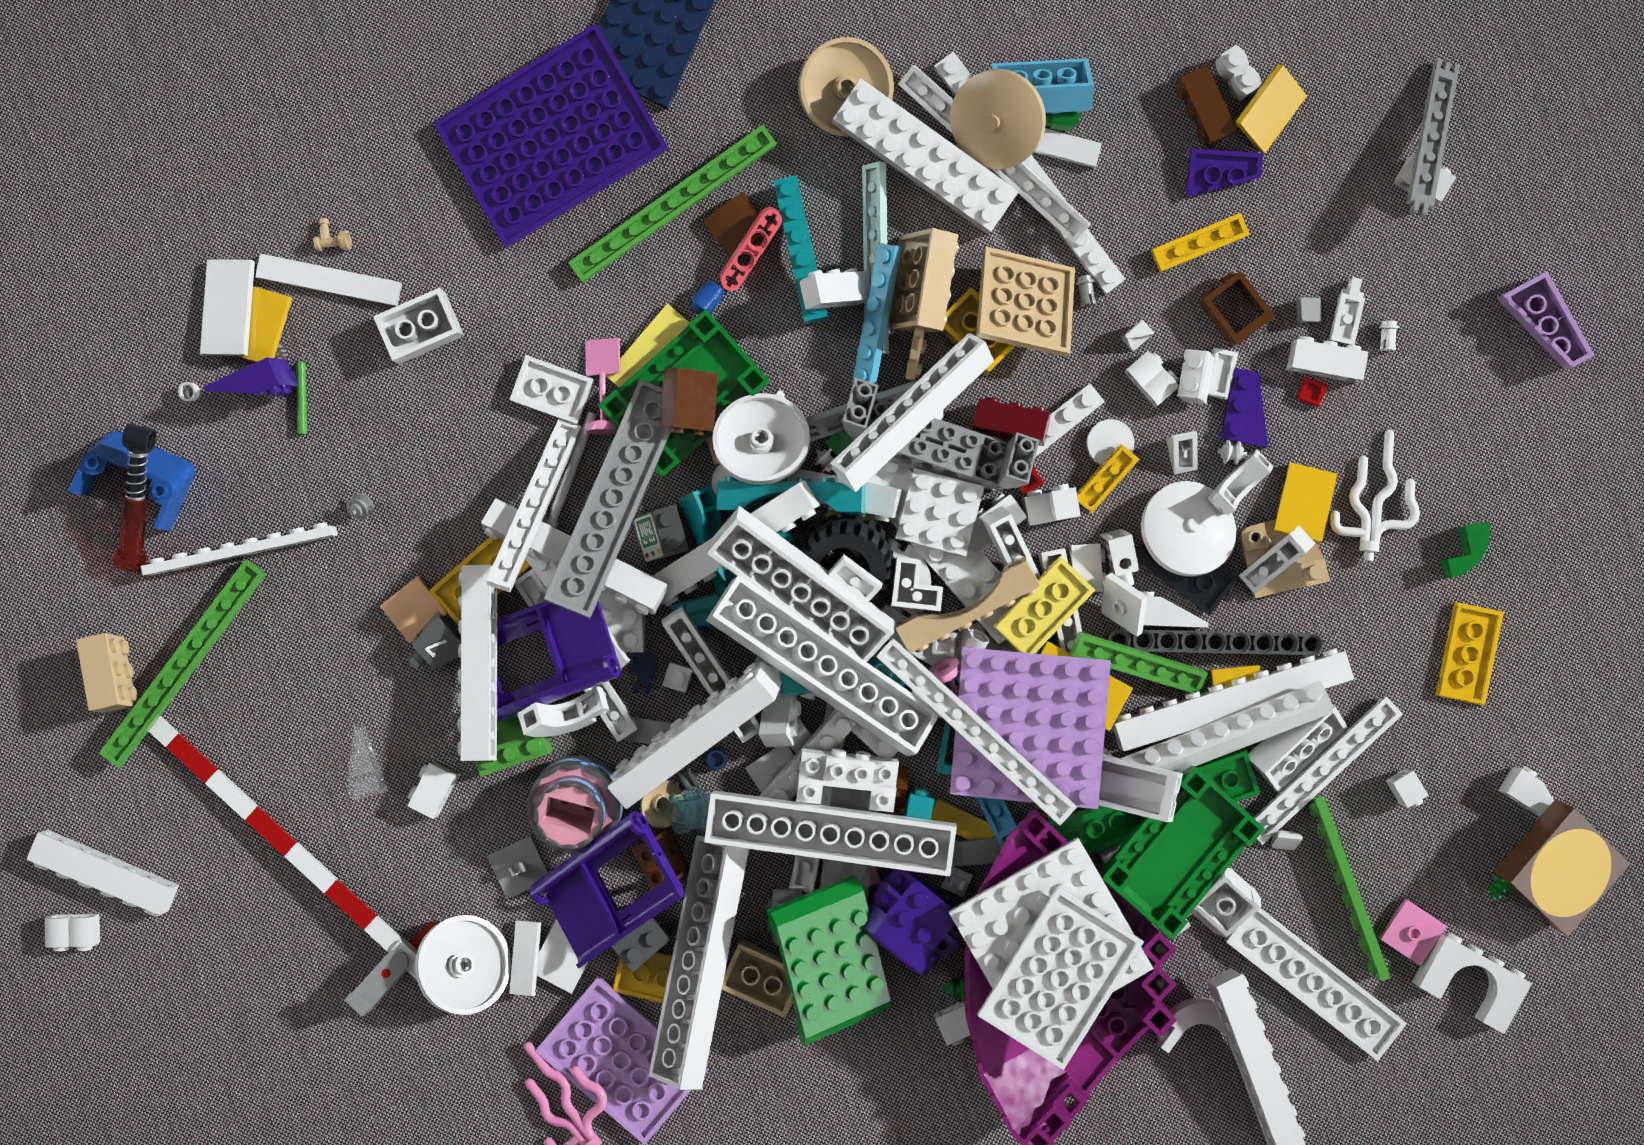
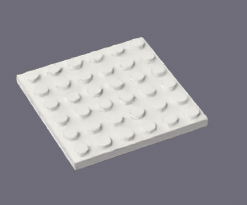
[949,837,1154,992]

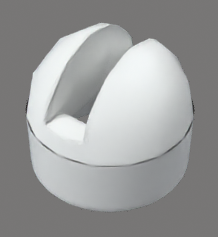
[178,382,201,401]

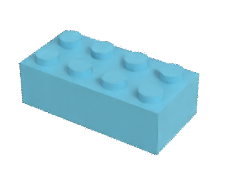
[992,58,1094,114]

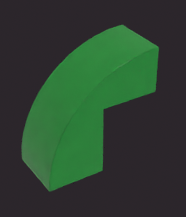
[1440,521,1490,578]

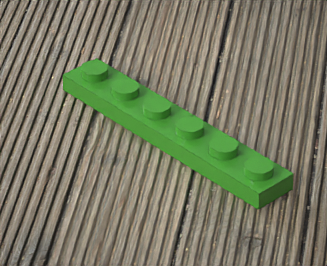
[1070,631,1208,693]

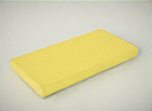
[606,303,690,387]
[992,556,1095,654]

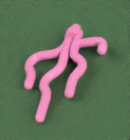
[524,1042,607,1145]

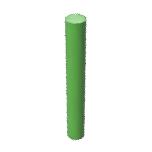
[296,362,307,435]

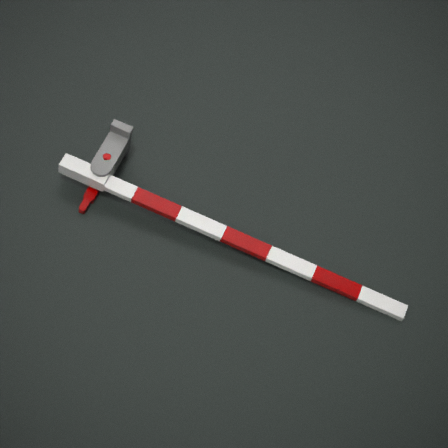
[127,698,437,1016]

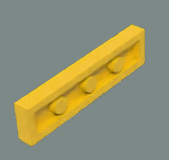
[1151,213,1250,273]

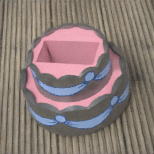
[527,755,624,854]

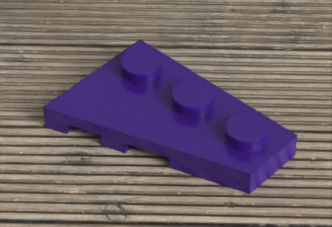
[1220,368,1268,448]

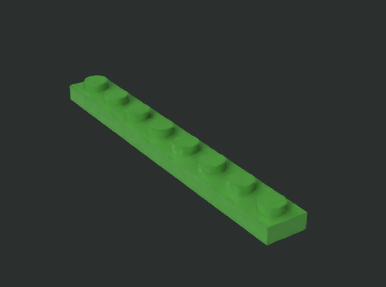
[1308,794,1391,981]

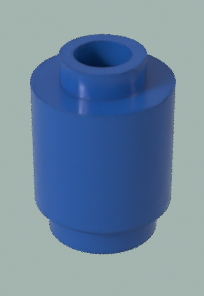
[690,280,725,314]

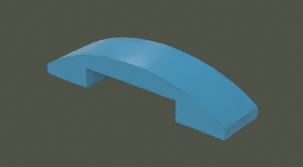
[976,797,1016,848]

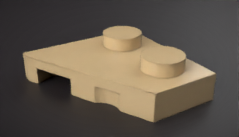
[905,328,927,382]

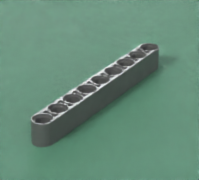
[1105,629,1323,655]

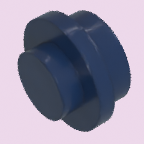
[704,746,728,771]

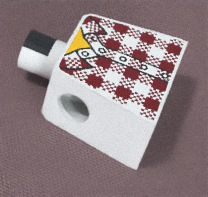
[1099,529,1139,585]

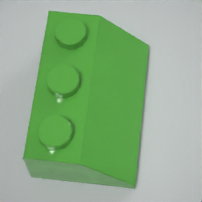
[475,715,553,777]

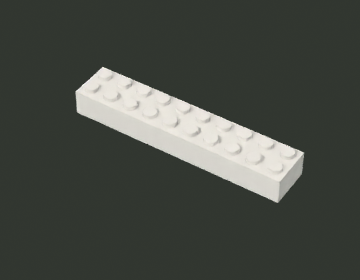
[706,575,939,757]
[704,790,957,876]
[648,835,749,1090]

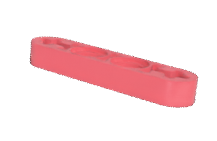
[719,207,782,291]

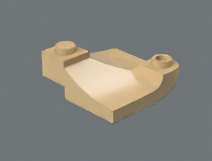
[1240,519,1330,598]

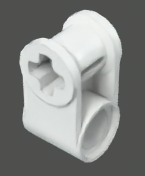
[952,622,990,655]

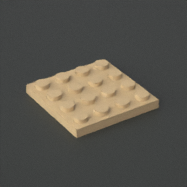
[976,247,1075,357]

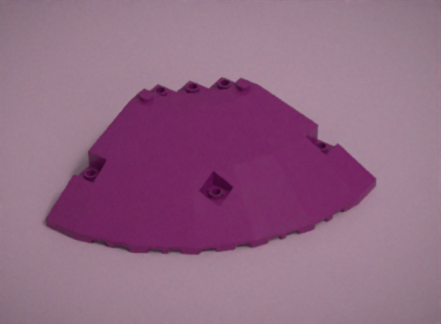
[965,809,1177,1145]

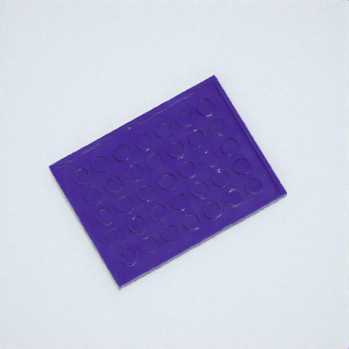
[433,23,670,248]

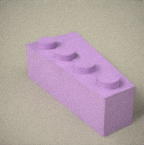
[1496,271,1595,369]

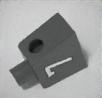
[408,611,461,670]

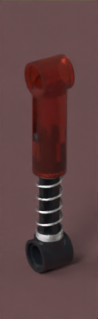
[113,423,157,574]

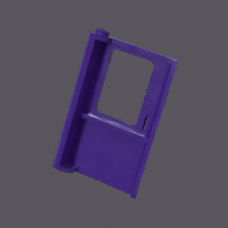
[497,601,621,722]
[530,812,684,969]

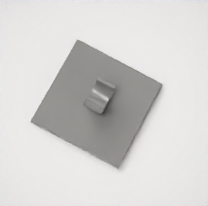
[487,835,548,899]

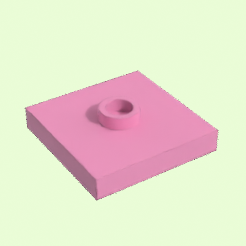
[1378,898,1447,966]

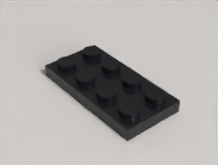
[1136,543,1239,616]

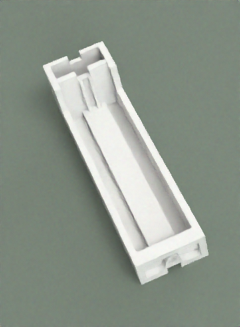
[1099,754,1183,822]

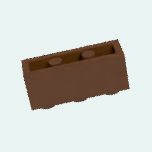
[1176,65,1237,148]

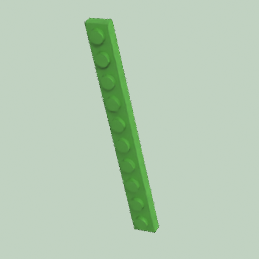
[568,125,777,283]
[99,559,267,768]

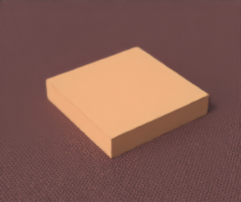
[380,576,448,644]

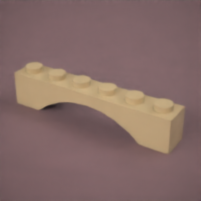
[895,556,1040,653]

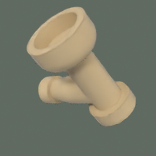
[313,218,352,251]

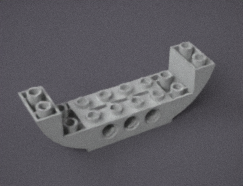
[842,378,1039,489]

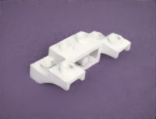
[796,748,899,812]

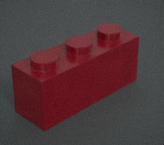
[972,397,1051,446]

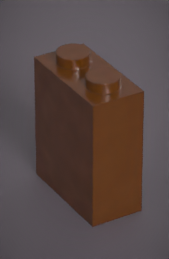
[660,368,718,436]

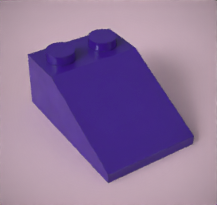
[203,357,298,398]

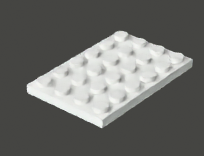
[977,887,1144,1070]

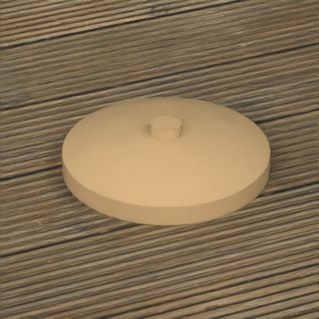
[798,37,894,136]
[950,69,1046,169]

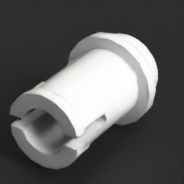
[1379,321,1399,351]

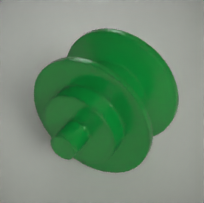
[1487,876,1514,901]
[943,977,965,1001]

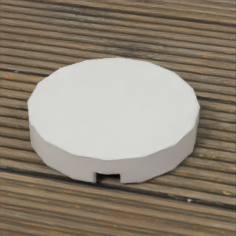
[1086,419,1135,465]

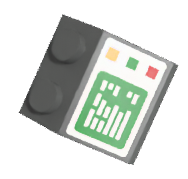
[632,504,691,564]

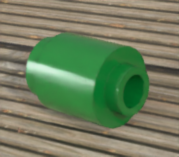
[1045,111,1080,131]

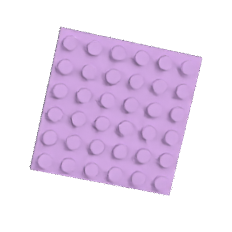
[950,647,1111,809]

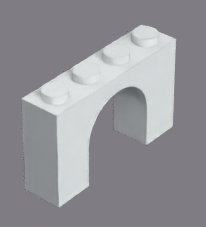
[1412,932,1532,1034]

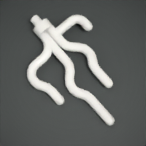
[1330,429,1420,561]

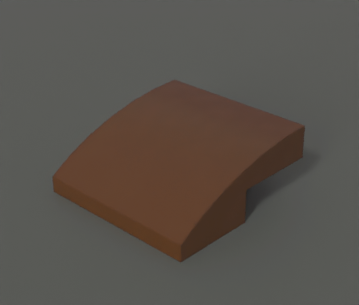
[703,192,769,259]

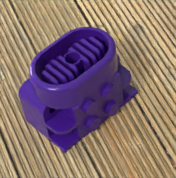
[863,868,964,976]

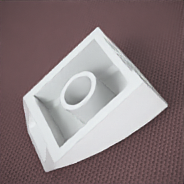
[1192,868,1261,938]

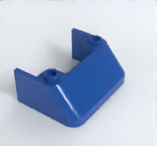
[68,431,195,531]

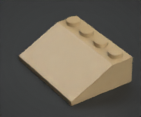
[888,228,958,332]

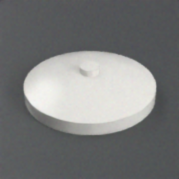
[713,393,810,485]
[1141,481,1236,577]
[415,915,511,1015]

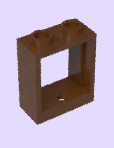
[1198,270,1275,348]
[632,826,690,890]

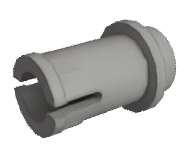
[1075,275,1096,307]

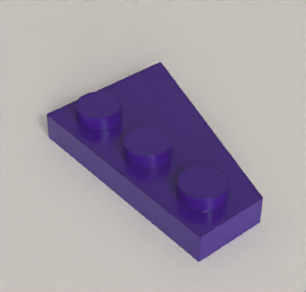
[1185,148,1263,198]

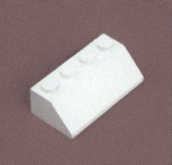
[1248,704,1349,794]

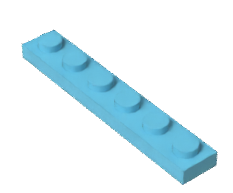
[852,243,902,386]

